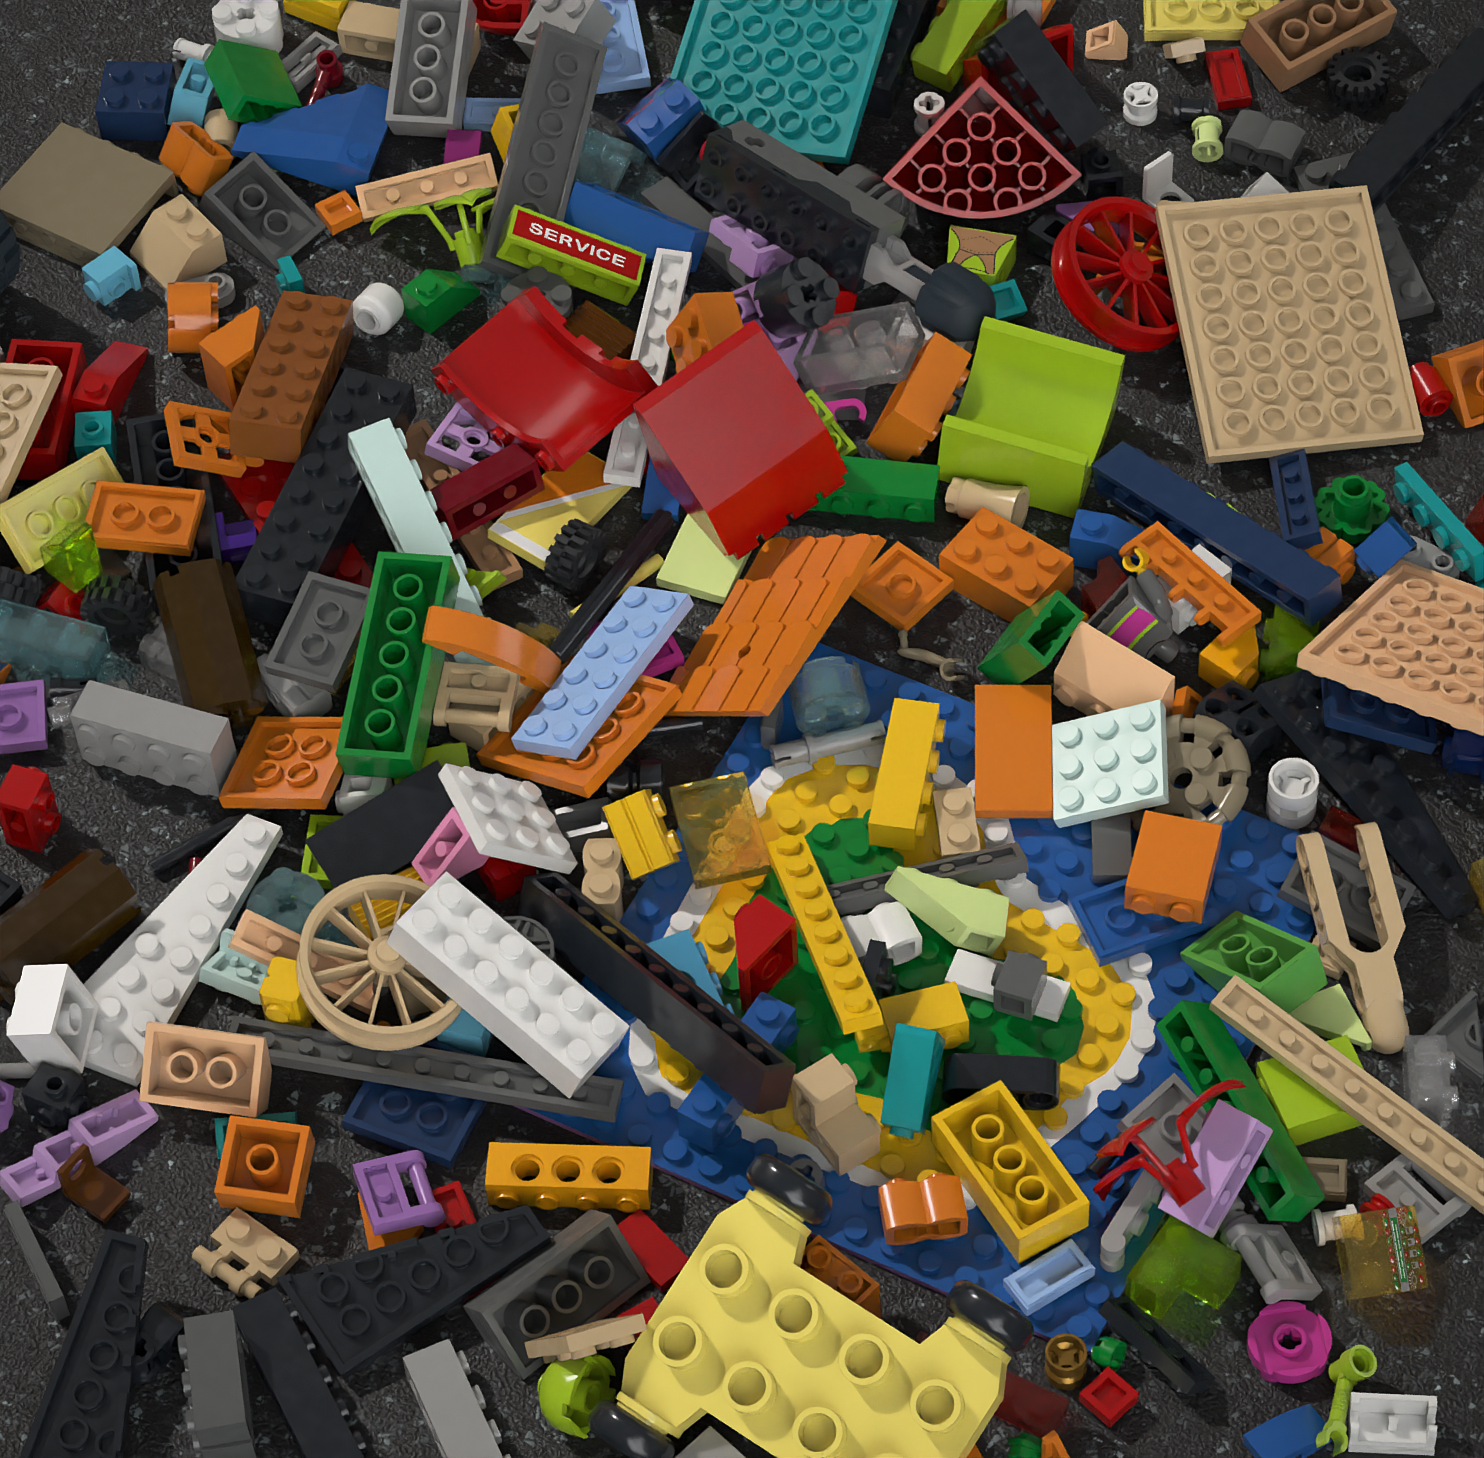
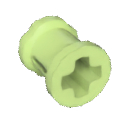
[1192,116,1223,162]

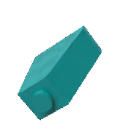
[880,1023,945,1139]

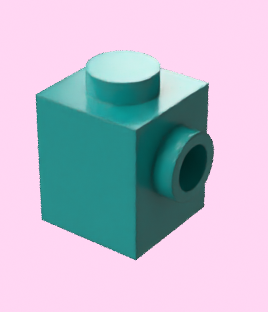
[74,410,117,467]

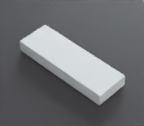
[944,949,1071,1022]

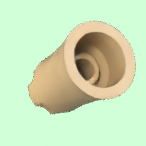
[945,477,1030,528]

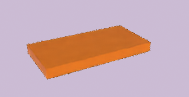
[975,685,1053,818]

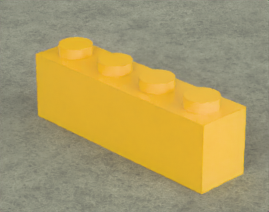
[868,698,946,851]

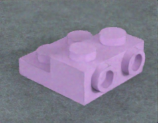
[709,215,797,278]

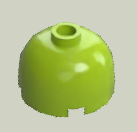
[537,1354,616,1439]

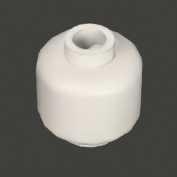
[353,282,404,335]

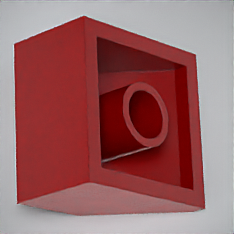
[734,894,799,1013]

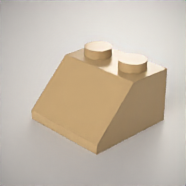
[130,194,227,292]

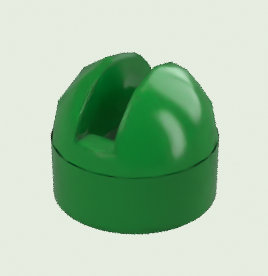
[1091,1336,1127,1372]

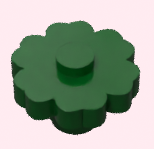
[1315,475,1390,544]

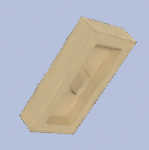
[933,787,981,859]

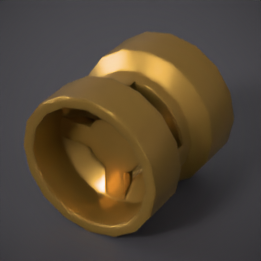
[1045,1333,1087,1390]

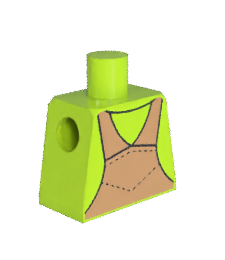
[947,225,1016,286]

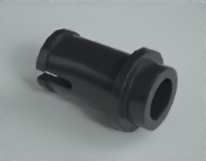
[50,674,97,704]

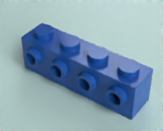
[563,181,710,273]
[677,991,799,1153]

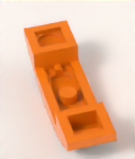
[422,605,561,694]

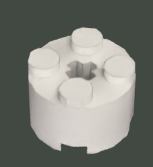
[212,0,284,53]

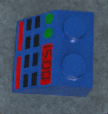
[616,78,706,166]

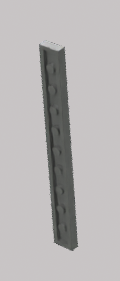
[229,1016,624,1123]

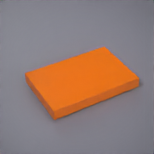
[80,480,206,556]

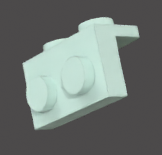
[199,928,268,1005]

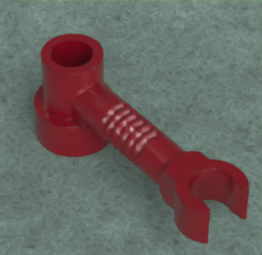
[304,50,344,107]

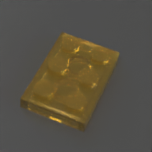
[669,771,771,889]

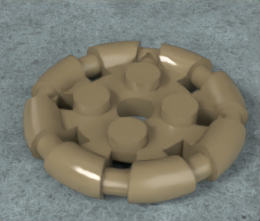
[1130,714,1251,833]

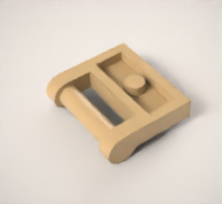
[433,662,520,732]

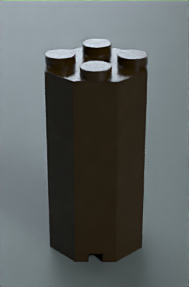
[153,558,268,729]
[0,848,142,1005]

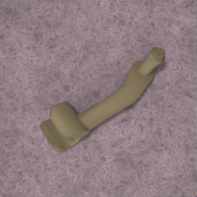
[897,630,965,681]

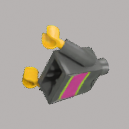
[1069,548,1180,663]

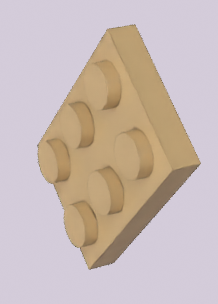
[524,1313,647,1364]

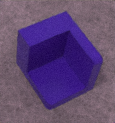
[215,512,257,566]

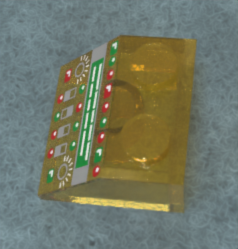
[1332,1205,1429,1300]

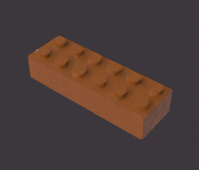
[229,290,353,463]

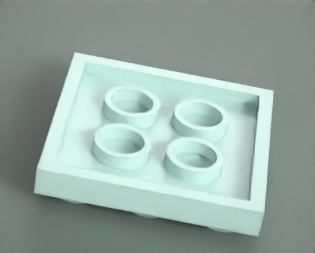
[1052,699,1169,828]

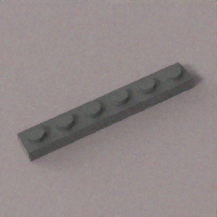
[826,842,1029,915]

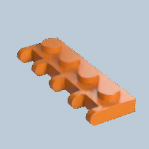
[1119,521,1262,647]

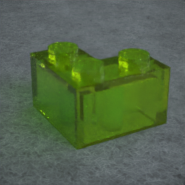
[1125,1215,1242,1320]

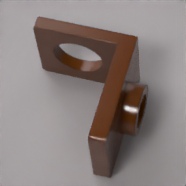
[57,1143,131,1223]

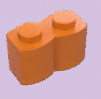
[159,121,233,196]
[878,1173,968,1245]

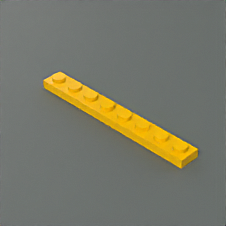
[765,833,883,1035]

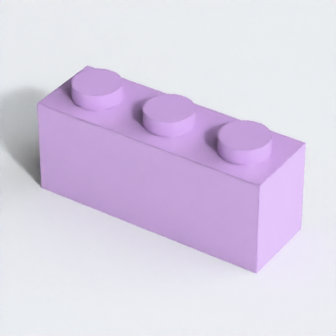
[1158,1099,1273,1239]

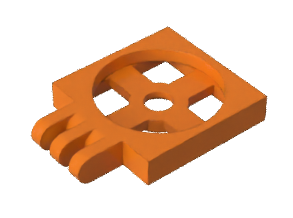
[163,401,264,478]

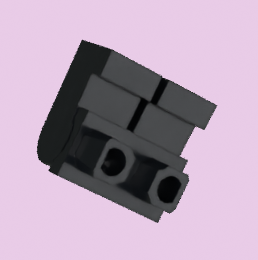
[1184,680,1285,780]

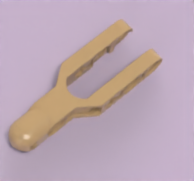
[1296,822,1410,1054]

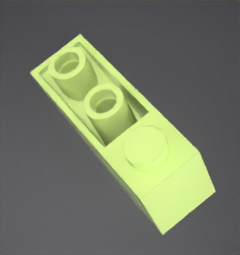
[884,866,1009,956]

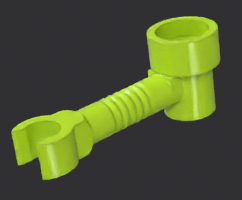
[1316,1345,1377,1457]

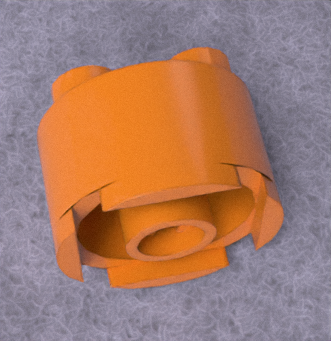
[168,282,218,353]

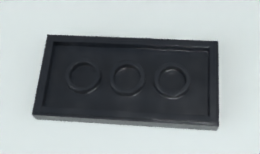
[305,760,454,889]

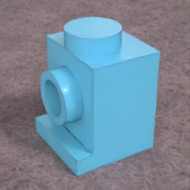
[82,246,142,306]

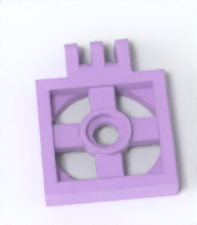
[424,402,502,471]

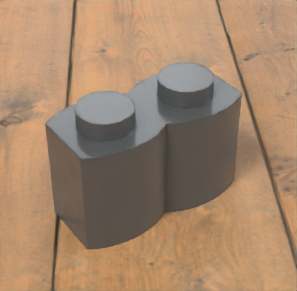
[1223,110,1306,177]

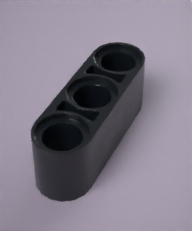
[941,1053,1061,1111]

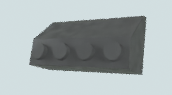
[463,1209,651,1380]

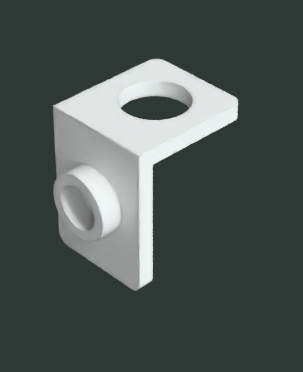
[1142,151,1194,208]

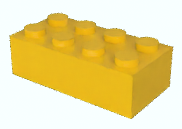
[931,1080,1090,1264]

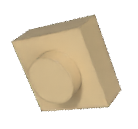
[1163,38,1206,64]

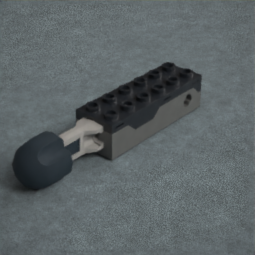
[693,120,996,342]

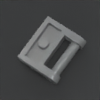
[1363,1153,1472,1245]
[1225,1223,1323,1304]

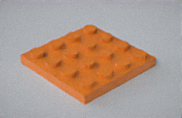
[476,655,683,798]

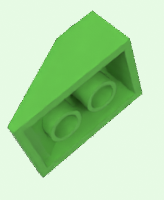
[1180,910,1328,1014]

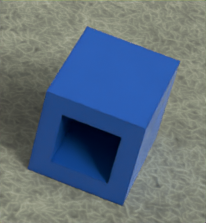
[1354,516,1417,578]

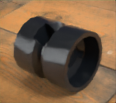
[607,759,664,803]

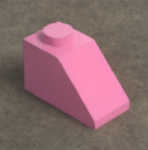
[411,807,490,886]

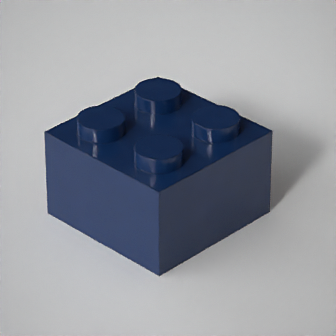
[95,61,177,141]

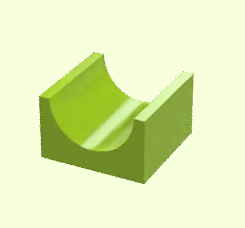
[937,316,1125,519]

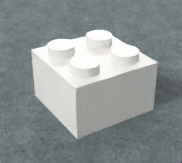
[6,964,99,1074]

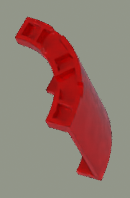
[430,286,658,472]

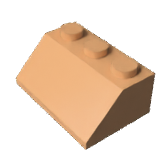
[1053,621,1175,717]
[139,1021,272,1118]

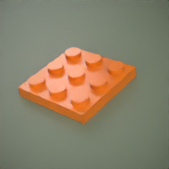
[218,716,343,809]

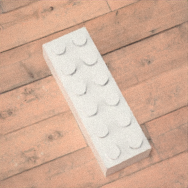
[386,871,630,1099]

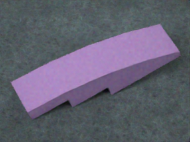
[0,1089,159,1208]

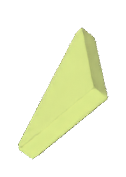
[1289,984,1372,1051]

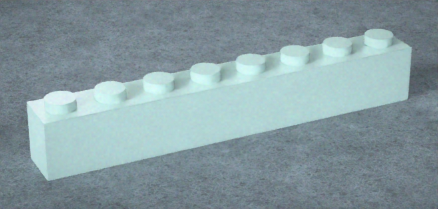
[348,418,497,666]

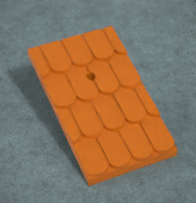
[664,533,887,716]

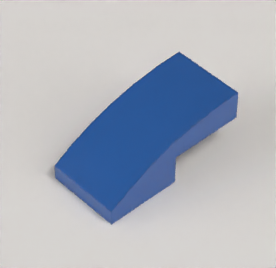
[1242,1404,1333,1458]

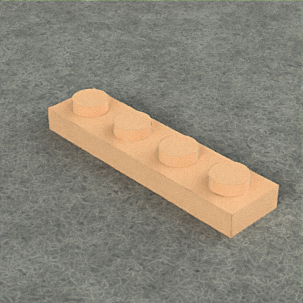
[355,153,499,222]
[228,909,380,1015]

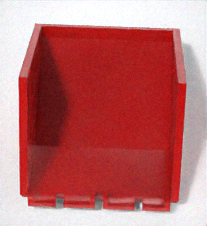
[633,320,848,560]

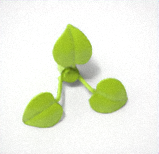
[370,188,495,268]

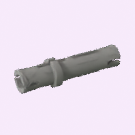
[770,720,886,769]

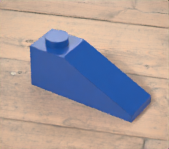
[1069,509,1159,578]

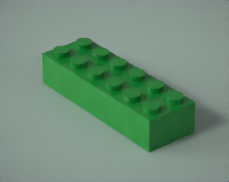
[335,551,460,779]

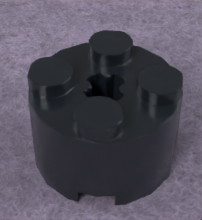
[753,257,840,339]

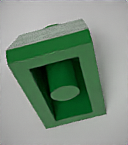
[401,269,481,334]

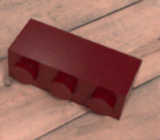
[430,443,545,541]

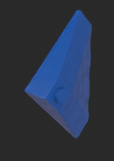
[231,83,389,197]

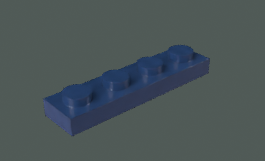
[1269,448,1323,550]

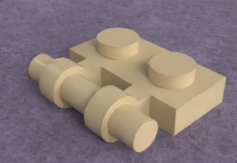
[192,1207,300,1299]

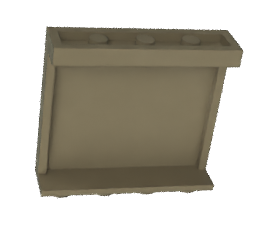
[0,122,179,267]

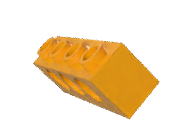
[485,1142,653,1212]

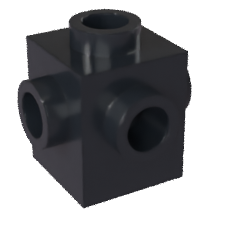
[21,1062,89,1130]

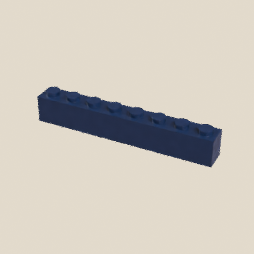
[1092,441,1342,627]

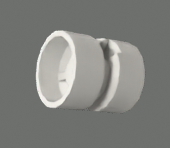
[1266,758,1319,829]

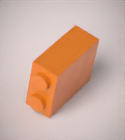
[1124,810,1222,924]

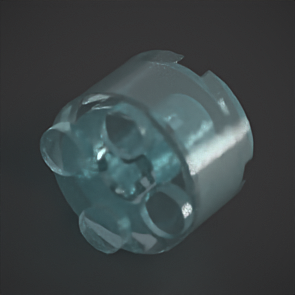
[787,656,871,736]
[247,867,330,941]

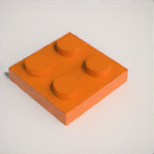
[850,541,954,632]

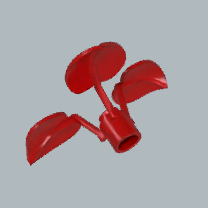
[1093,1079,1246,1208]

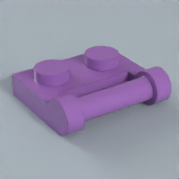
[353,1150,446,1236]

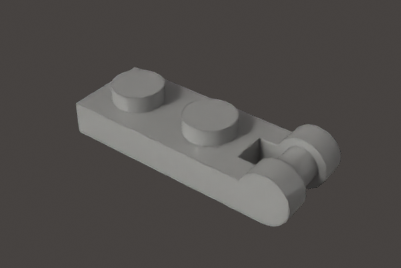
[1100,1161,1166,1272]

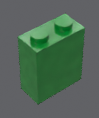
[204,39,302,123]
[977,589,1085,685]

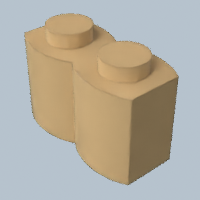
[582,838,624,922]

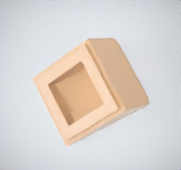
[1085,20,1128,60]

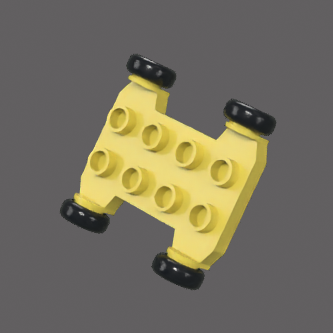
[588,1154,1034,1458]

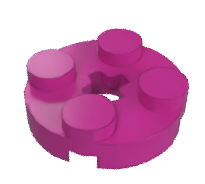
[1247,1301,1332,1384]

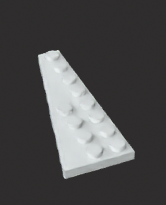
[83,814,283,1087]

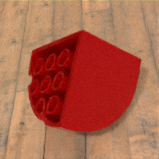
[882,76,1082,219]

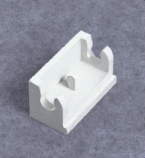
[1348,1392,1437,1456]

